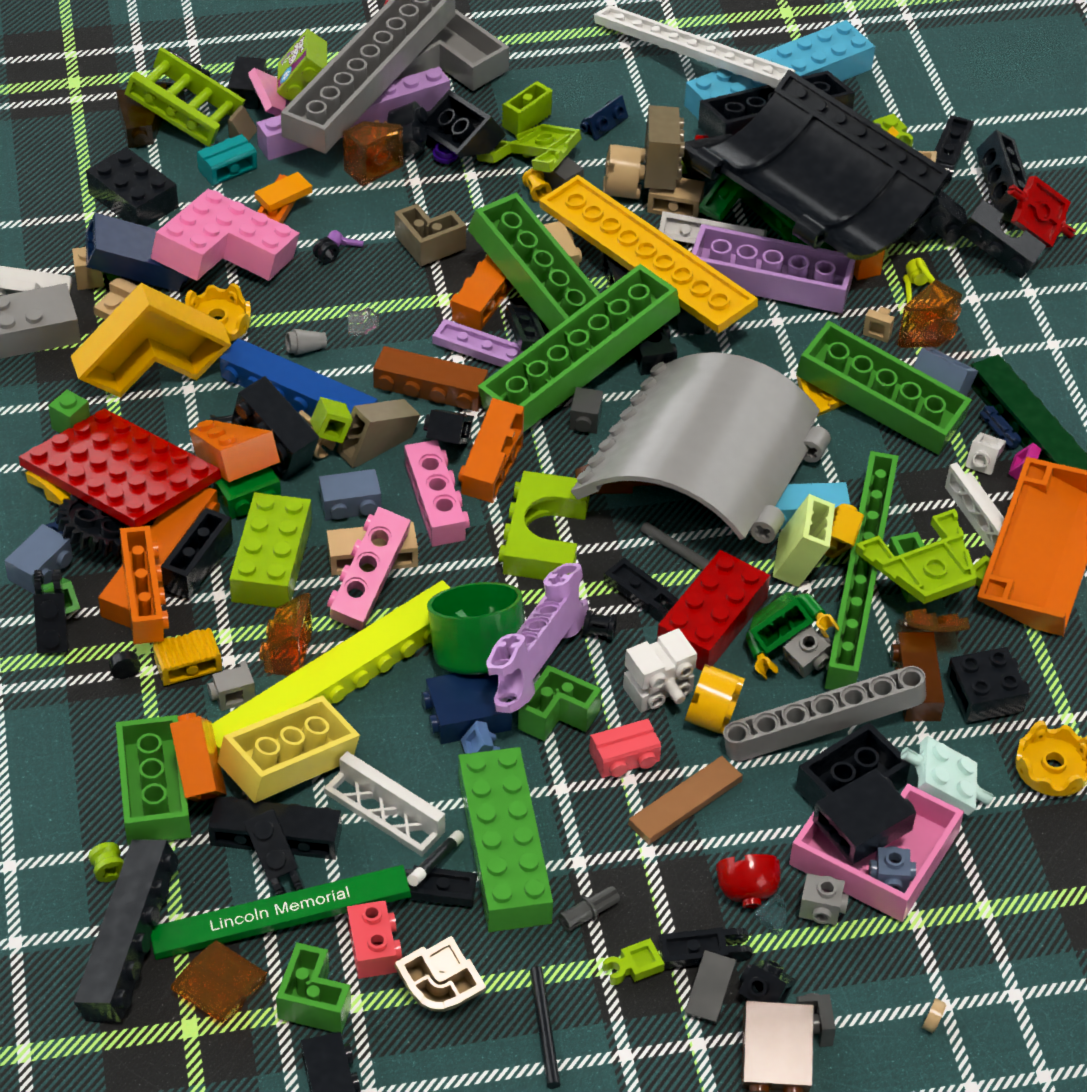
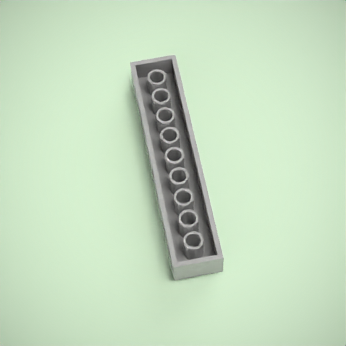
[281,0,455,154]

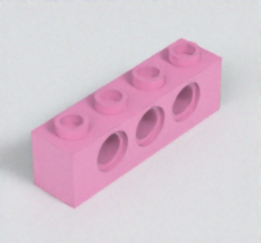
[404,440,470,547]
[327,507,411,631]

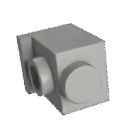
[207,660,255,711]

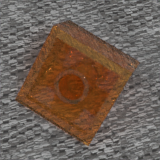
[343,121,403,187]
[897,279,962,348]
[259,593,313,676]

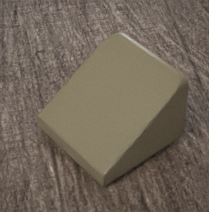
[228,105,257,142]

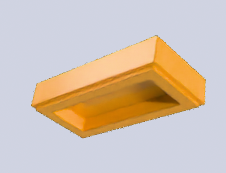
[255,172,313,213]

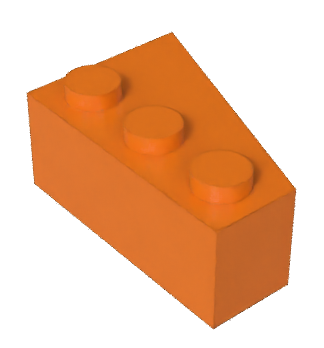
[458,398,524,503]

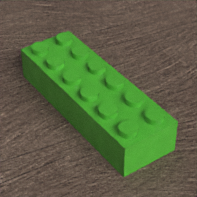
[468,192,600,331]
[796,320,972,455]
[458,747,553,932]

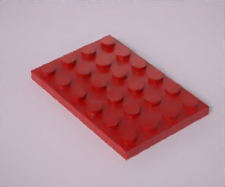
[19,408,221,527]

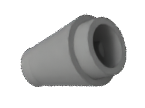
[285,329,327,356]

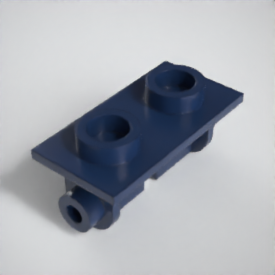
[580,95,628,140]

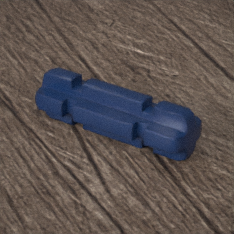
[980,405,1022,449]

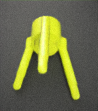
[903,258,951,307]

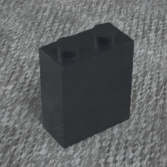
[813,768,916,865]

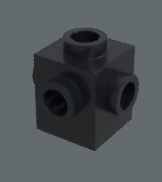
[738,959,796,1003]

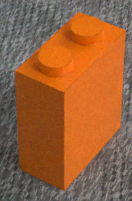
[170,713,227,802]

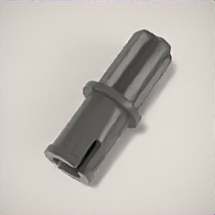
[558,886,620,932]

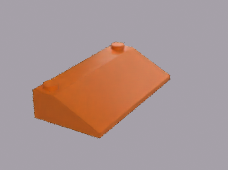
[977,457,1087,636]

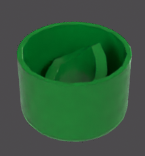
[427,582,525,675]

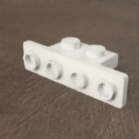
[0,266,72,296]

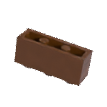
[891,632,945,721]

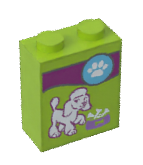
[277,29,327,102]

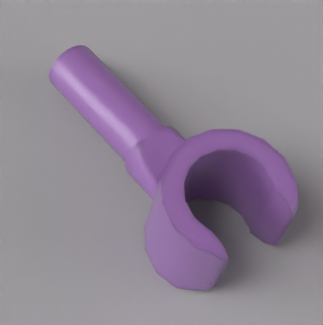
[327,230,364,247]

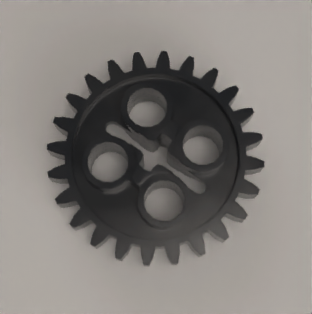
[56,494,152,556]

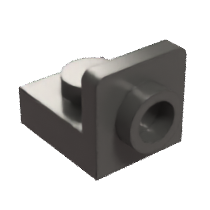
[796,993,836,1047]

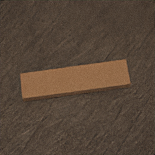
[628,756,743,845]

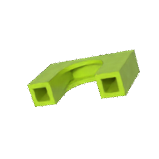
[498,471,590,580]

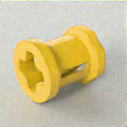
[522,168,552,202]

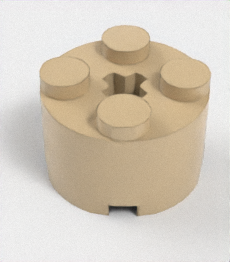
[603,144,646,199]

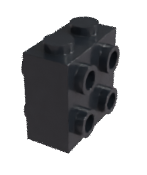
[946,647,1030,723]

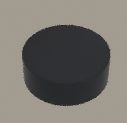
[109,651,141,679]

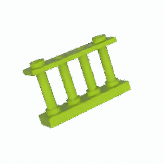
[125,47,245,147]

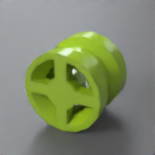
[88,842,124,882]

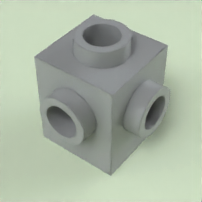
[783,625,831,678]
[799,873,849,925]

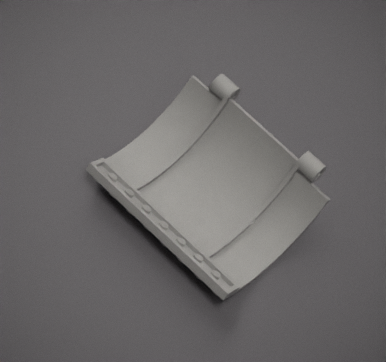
[571,352,831,543]

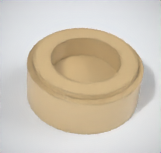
[922,998,947,1033]

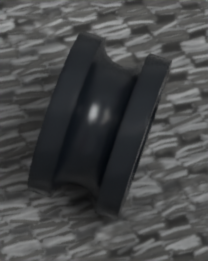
[313,237,340,264]

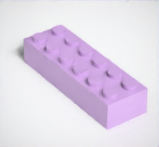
[692,224,855,314]

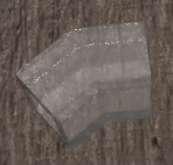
[348,307,379,335]

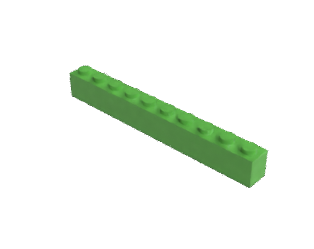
[825,451,899,690]

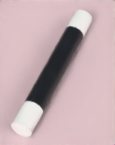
[407,830,464,886]

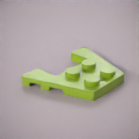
[476,124,582,173]
[855,508,977,604]

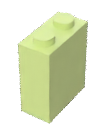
[773,494,835,587]

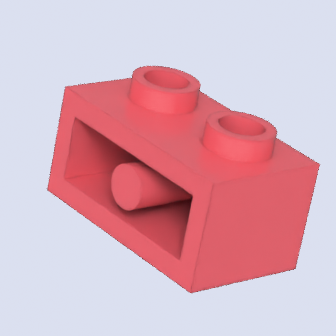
[347,900,402,979]

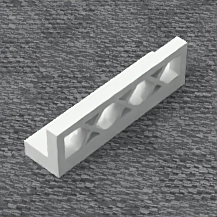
[659,211,767,244]
[945,462,1005,553]
[324,751,445,857]

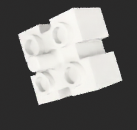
[623,628,697,713]

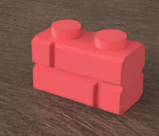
[589,719,661,778]

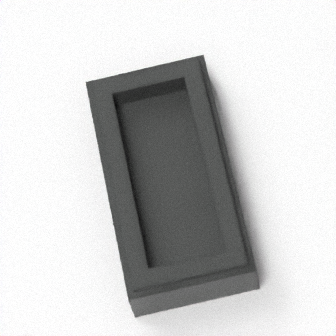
[685,950,737,1025]

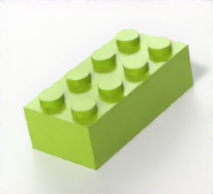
[229,492,312,609]

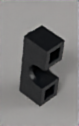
[959,199,1046,278]

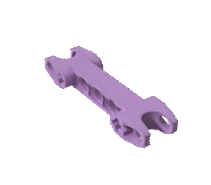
[487,563,589,713]

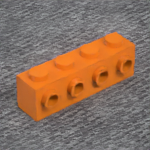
[120,526,169,644]

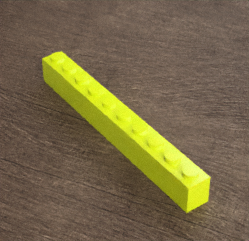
[212,580,451,755]

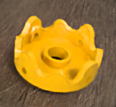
[185,283,251,341]
[1015,720,1087,797]

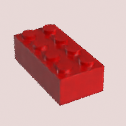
[657,550,771,671]

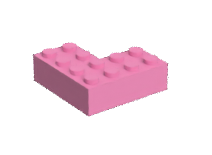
[151,188,300,281]
[789,783,964,922]

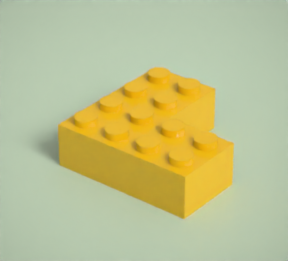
[71,283,232,398]

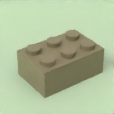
[644,105,685,190]

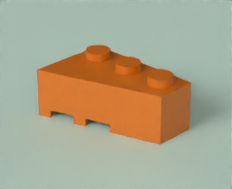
[189,420,280,482]

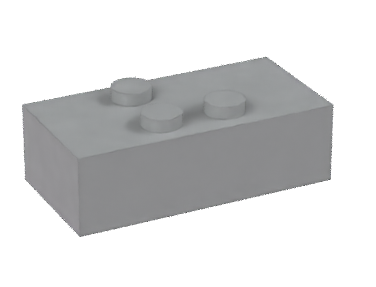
[0,283,81,359]

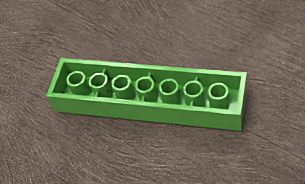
[478,264,680,432]

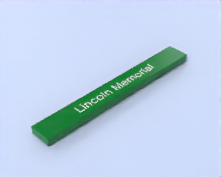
[151,865,411,960]

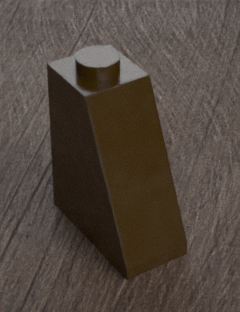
[116,83,167,148]

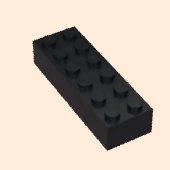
[698,71,855,137]

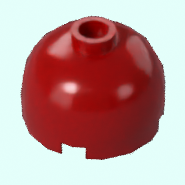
[716,854,781,908]

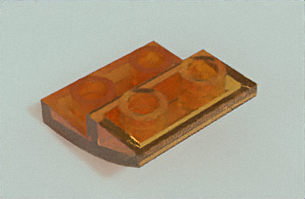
[897,608,970,632]
[171,940,267,1023]

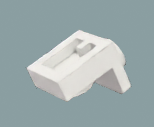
[965,432,1006,475]

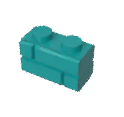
[197,134,258,186]

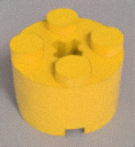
[685,664,745,734]

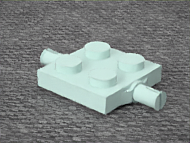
[900,736,993,815]

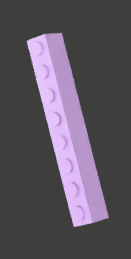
[256,67,450,160]

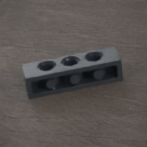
[976,129,1028,226]

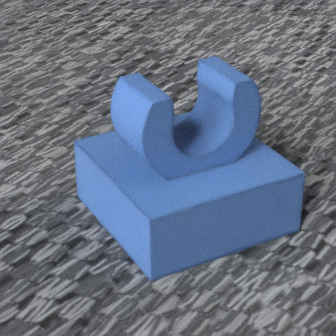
[461,721,500,754]

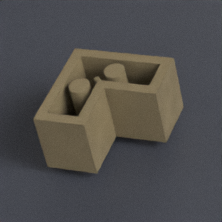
[394,203,466,266]

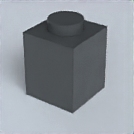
[544,156,584,191]
[569,387,603,434]

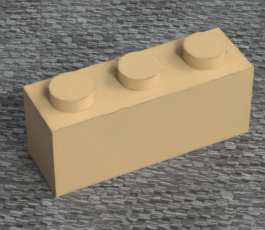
[327,522,418,576]

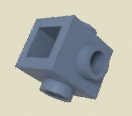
[869,846,916,893]

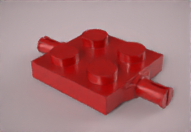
[1007,176,1076,248]

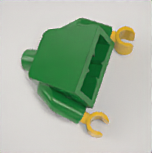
[746,592,839,680]

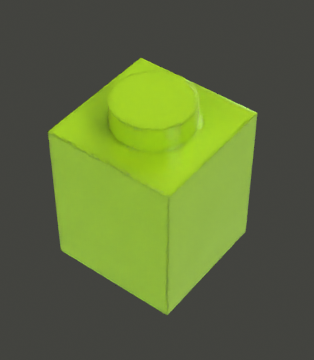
[310,397,353,444]

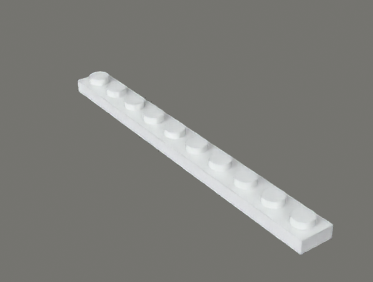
[594,5,795,88]

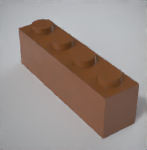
[373,346,488,412]

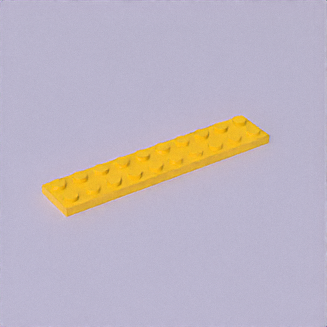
[539,175,758,334]

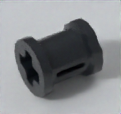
[583,610,617,641]

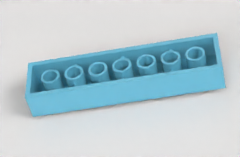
[684,20,875,120]

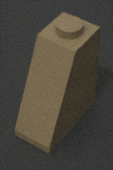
[336,399,420,468]

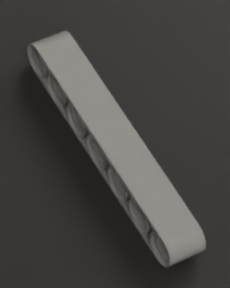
[723,666,926,761]

